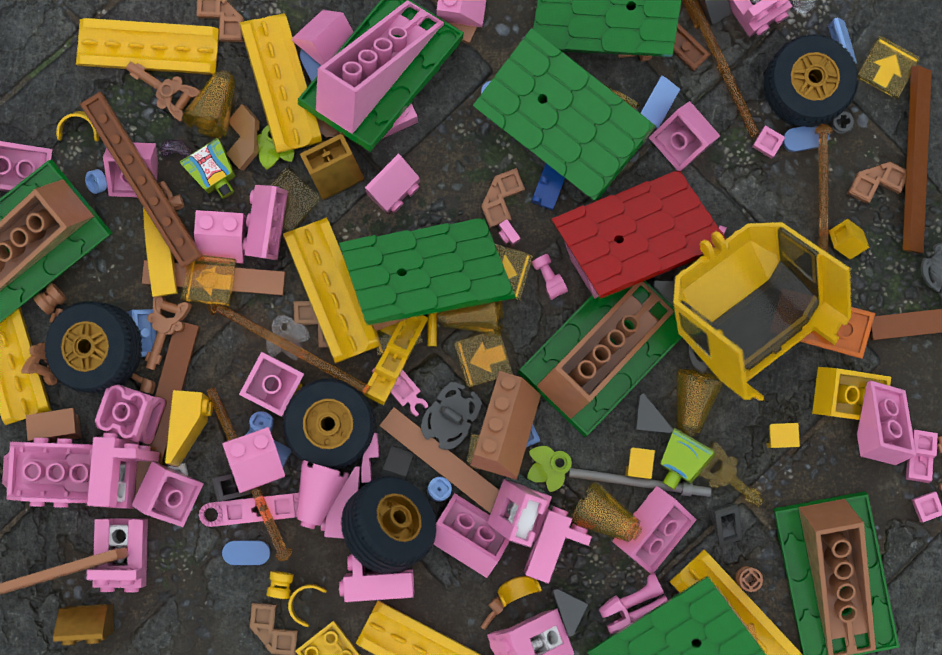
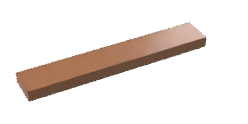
[142,260,286,296]
[379,407,499,514]
[0,547,129,595]

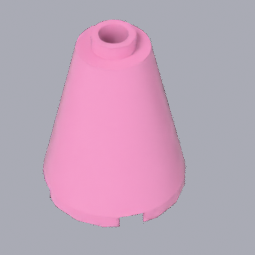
[297,460,349,529]

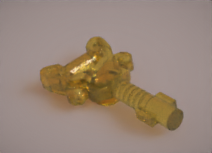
[698,442,764,507]

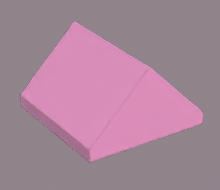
[292,10,354,66]

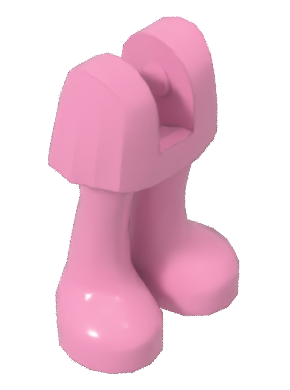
[599,573,667,634]

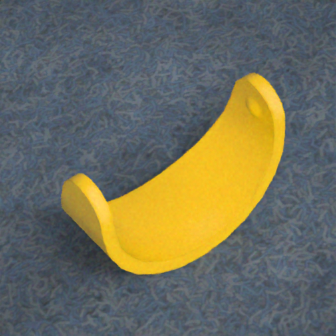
[56,111,99,142]
[498,576,542,607]
[288,584,327,627]

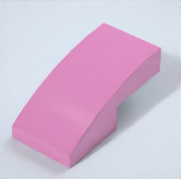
[906,430,938,483]
[361,433,380,483]

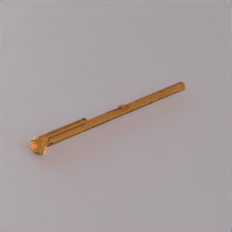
[683,0,760,138]
[814,124,833,253]
[207,298,371,394]
[207,387,292,561]

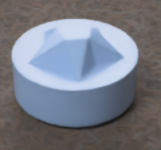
[85,169,107,194]
[249,411,273,433]
[427,477,452,502]

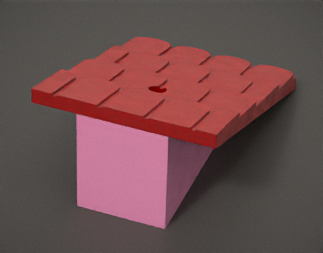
[552,170,726,299]

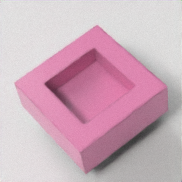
[752,125,785,159]
[498,219,520,246]
[911,491,942,522]

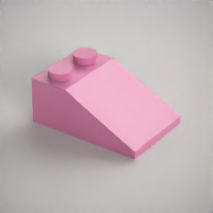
[0,141,52,192]
[857,380,916,465]

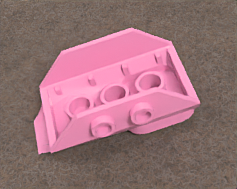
[2,438,93,507]

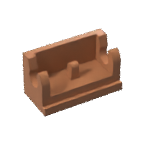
[26,408,82,443]

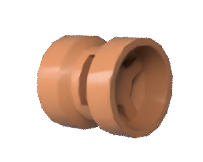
[33,283,67,315]
[735,566,763,592]

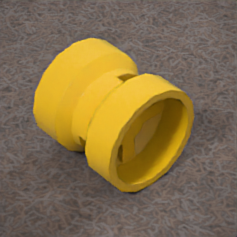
[266,571,294,599]

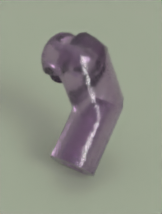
[160,140,194,158]

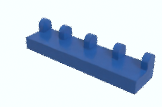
[531,163,565,211]

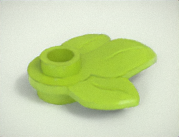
[257,125,294,170]
[527,446,572,492]

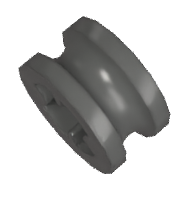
[830,111,854,134]

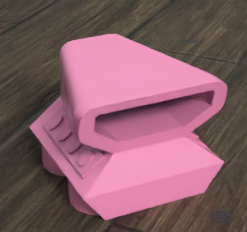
[95,384,166,444]

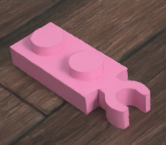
[372,368,428,417]

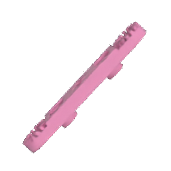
[199,493,299,527]

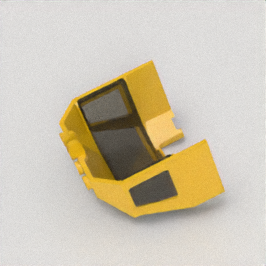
[673,222,851,400]

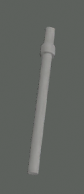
[569,468,711,497]

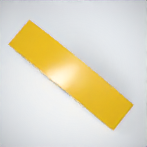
[143,207,178,298]
[363,315,428,405]

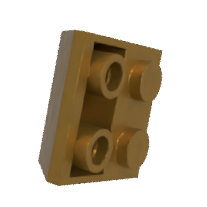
[300,133,365,201]
[53,604,114,645]

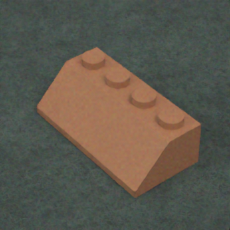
[470,371,541,480]

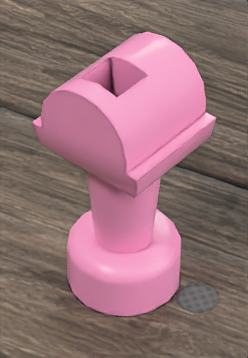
[531,254,568,300]

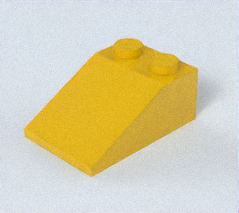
[812,367,891,420]
[165,390,213,467]

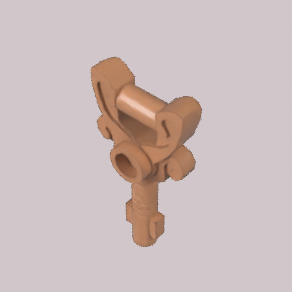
[126,61,200,122]
[145,296,192,370]
[21,308,63,385]

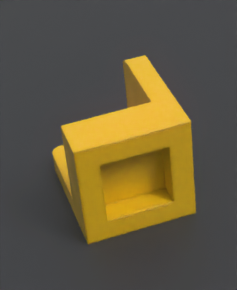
[829,218,870,259]
[766,423,800,448]
[625,448,655,479]

